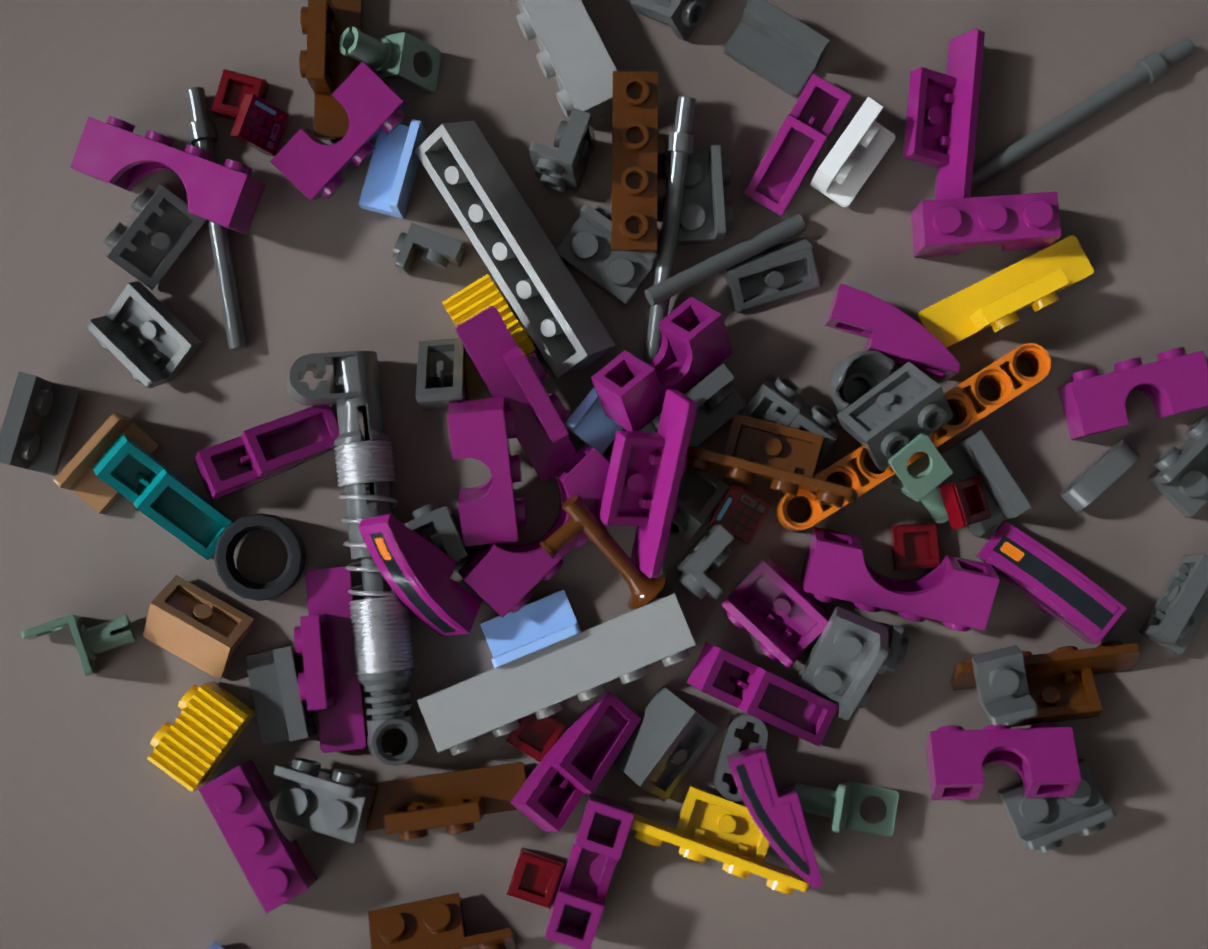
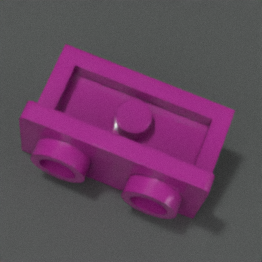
[722,555,831,668]

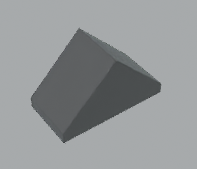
[416,338,468,411]

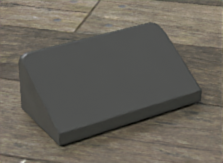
[723,237,821,313]

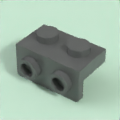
[86,281,202,388]

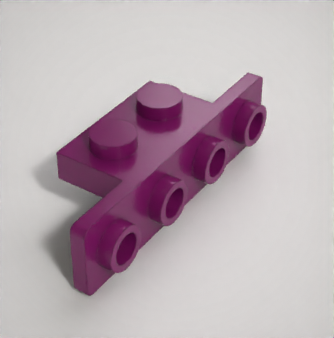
[903,29,985,200]
[455,306,577,481]
[599,389,697,578]
[294,566,367,753]

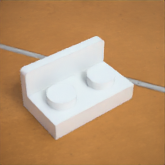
[810,97,896,208]

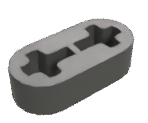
[1060,439,1140,512]
[714,713,768,801]

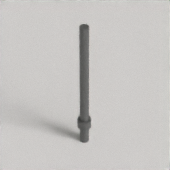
[972,37,1195,190]
[187,87,247,351]
[644,96,696,364]

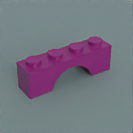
[70,116,265,235]
[458,443,610,618]
[801,526,1000,631]

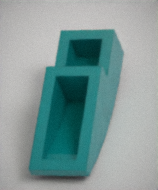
[92,432,234,560]

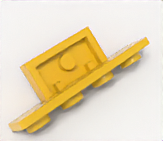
[917,235,1094,348]
[630,785,809,895]

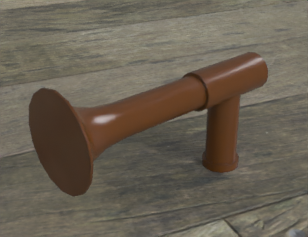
[539,494,667,609]

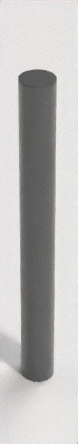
[645,215,806,306]

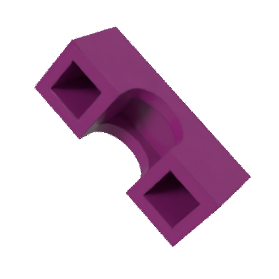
[270,62,408,201]
[910,192,1062,258]
[591,297,732,432]
[1057,347,1208,440]
[447,397,527,547]
[926,722,1081,801]
[198,760,318,913]
[544,794,634,949]

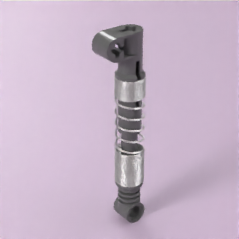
[286,351,418,766]

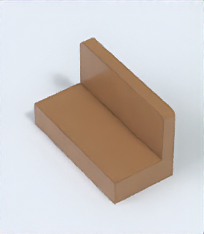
[53,412,164,515]
[143,575,254,679]

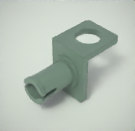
[339,26,441,92]
[888,433,953,524]
[20,614,136,676]
[794,781,900,837]

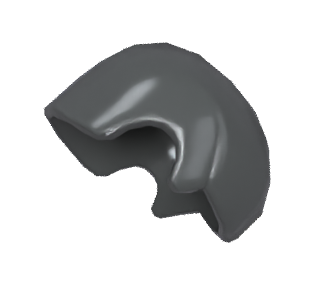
[830,350,896,412]

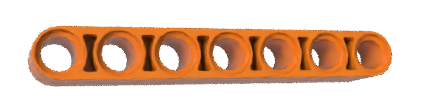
[775,343,1051,532]

